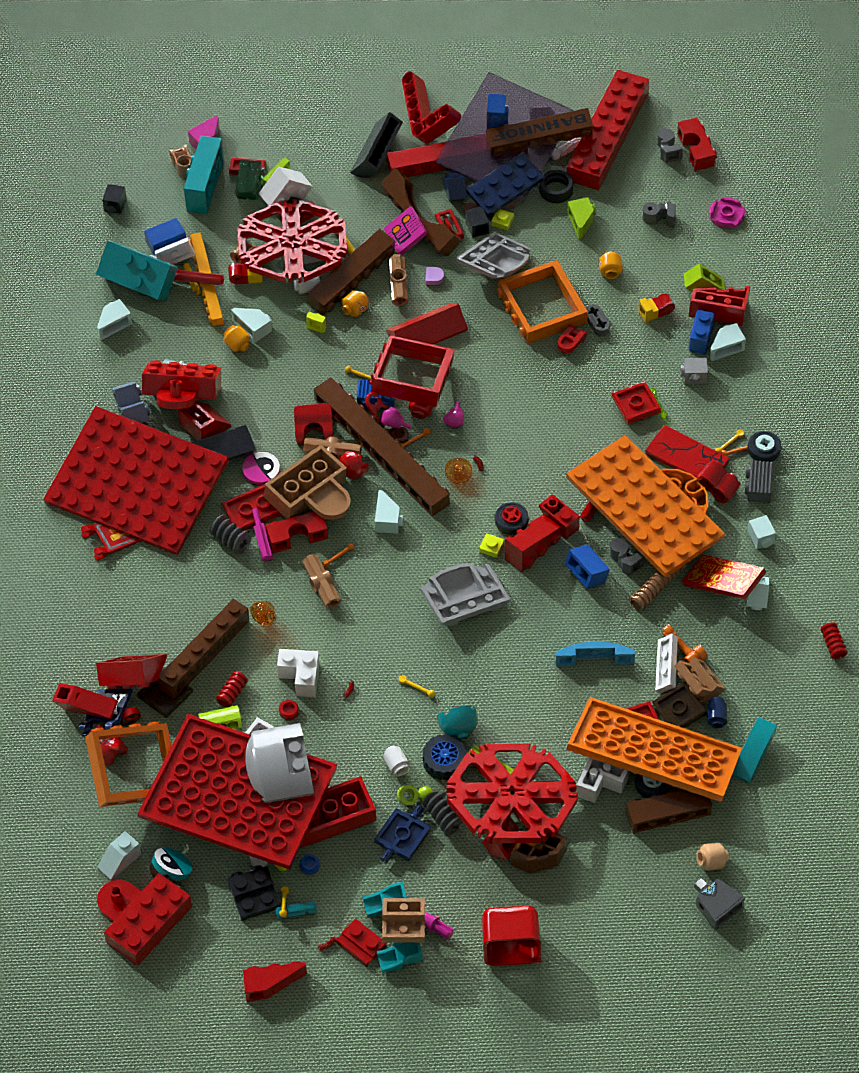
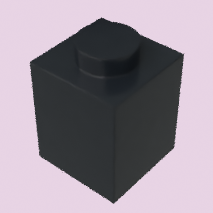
[102,184,127,214]
[465,207,489,238]

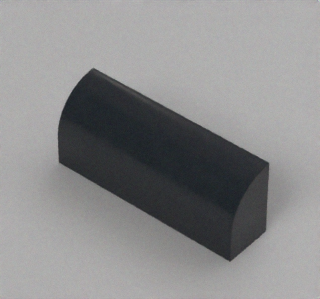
[350,112,403,178]
[191,425,256,460]

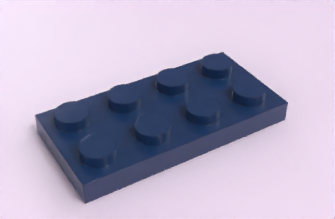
[466,152,544,217]

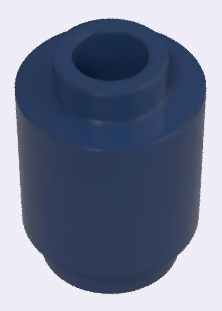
[707,697,727,729]

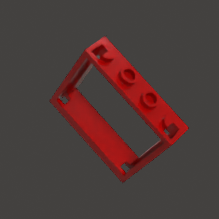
[369,335,455,407]

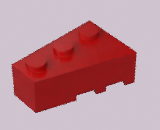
[688,286,750,326]
[505,514,561,573]

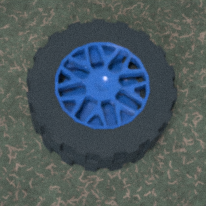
[423,734,467,780]

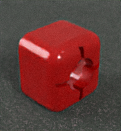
[482,905,542,966]

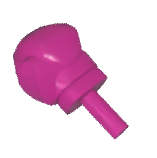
[444,401,464,428]
[381,407,411,429]

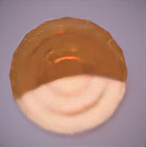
[445,458,473,484]
[249,601,277,626]

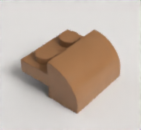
[675,658,726,703]
[382,898,425,942]

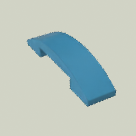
[555,641,635,666]

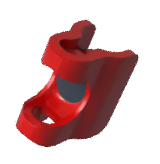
[294,403,333,444]

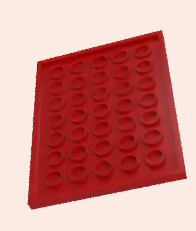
[43,406,229,555]
[138,714,337,870]

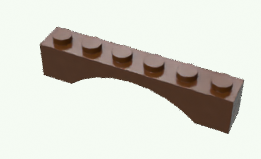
[381,168,462,256]

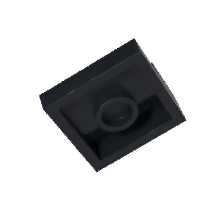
[228,865,281,921]

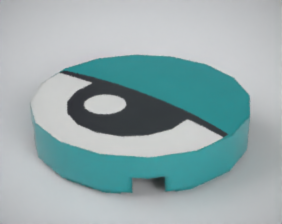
[152,848,192,881]

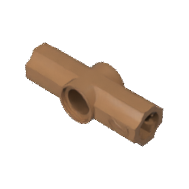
[389,254,408,306]
[303,437,362,460]
[302,554,341,609]

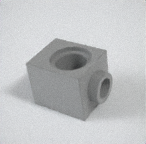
[680,358,708,384]

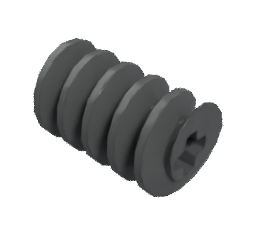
[210,514,251,554]
[422,792,463,836]

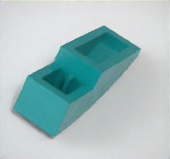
[732,717,777,784]

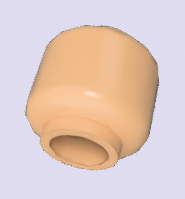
[697,843,729,871]

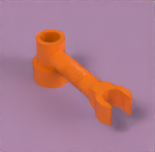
[662,624,708,663]

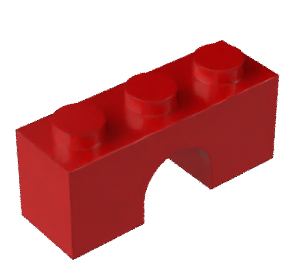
[677,117,717,171]
[266,511,328,554]

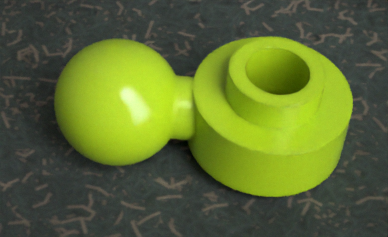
[397,785,433,806]

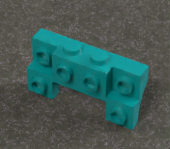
[363,882,423,974]

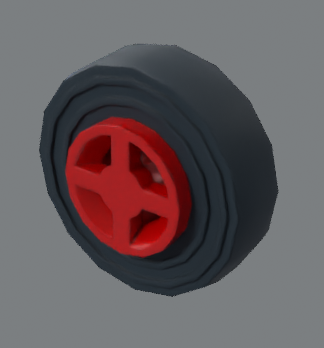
[495,502,529,535]

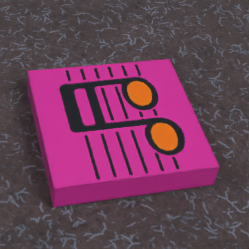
[384,206,428,256]

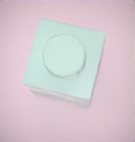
[748,515,776,549]

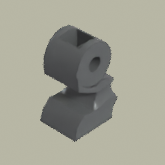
[657,128,682,163]
[642,202,676,228]
[610,538,645,576]

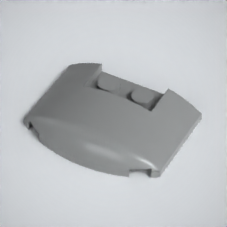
[456,232,530,279]
[420,563,510,625]
[246,723,314,803]

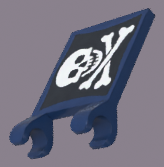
[78,688,133,736]

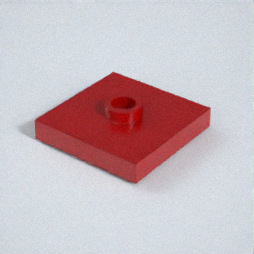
[611,382,661,425]

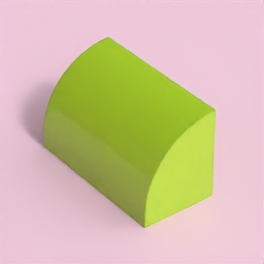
[198,705,242,729]

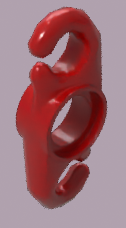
[365,392,393,433]

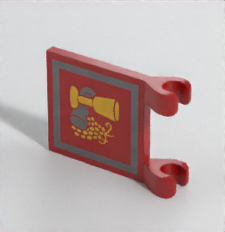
[81,522,141,561]

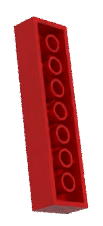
[566,69,650,190]

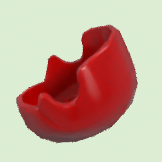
[339,451,369,479]

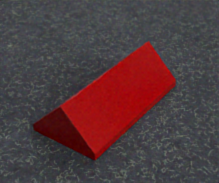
[386,303,468,357]

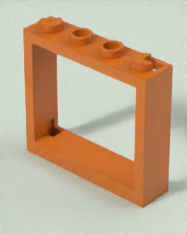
[496,260,588,344]
[85,722,172,808]

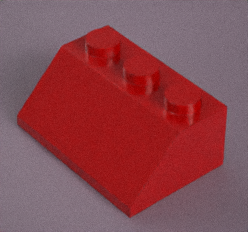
[96,654,167,689]

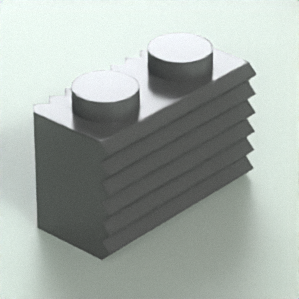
[744,460,774,503]

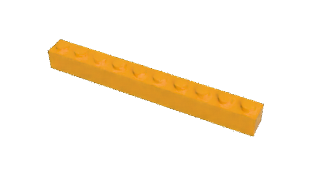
[189,232,223,327]

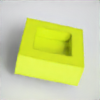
[491,209,514,231]
[306,312,326,334]
[479,533,504,558]

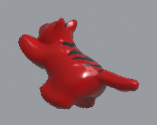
[86,724,128,766]

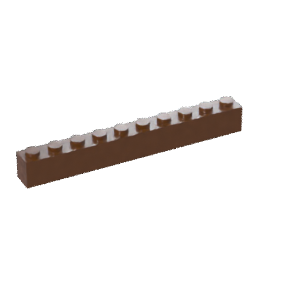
[314,377,450,516]

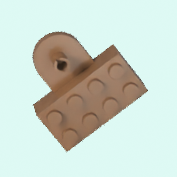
[264,444,351,520]

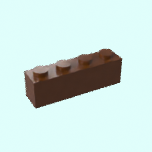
[626,790,712,834]

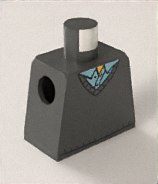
[694,878,745,930]

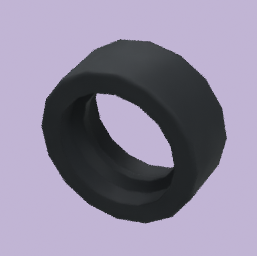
[540,170,573,204]

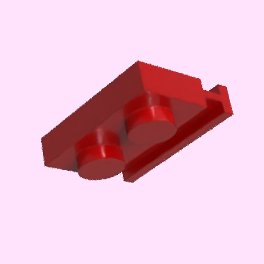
[335,918,387,967]

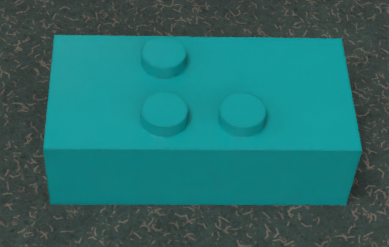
[184,136,224,214]
[95,241,178,301]

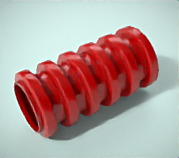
[820,622,848,660]
[216,671,248,707]

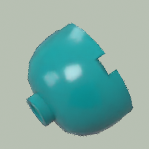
[437,705,478,740]

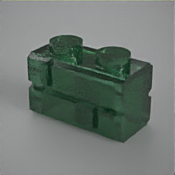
[236,159,265,200]

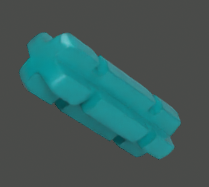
[276,901,317,920]

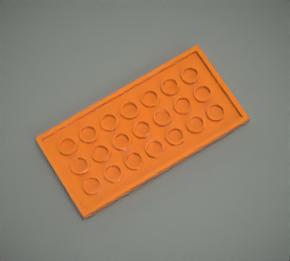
[566,435,725,578]
[566,697,742,802]

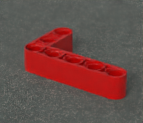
[402,71,461,144]

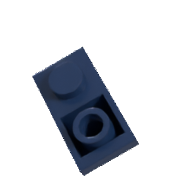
[442,172,467,200]

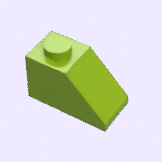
[568,197,596,240]
[684,263,725,292]

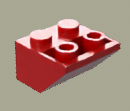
[178,401,232,440]

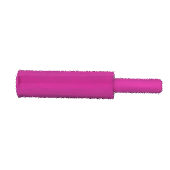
[252,508,273,561]

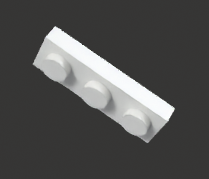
[655,634,678,694]

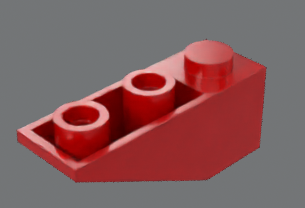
[52,683,118,719]
[243,961,307,1002]

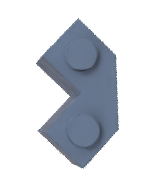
[112,381,150,423]

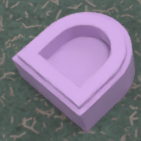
[426,267,444,285]

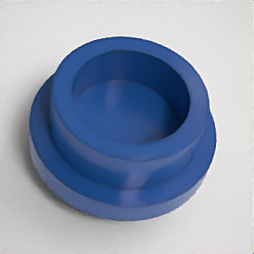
[299,854,320,875]

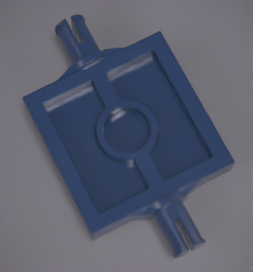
[374,805,431,864]

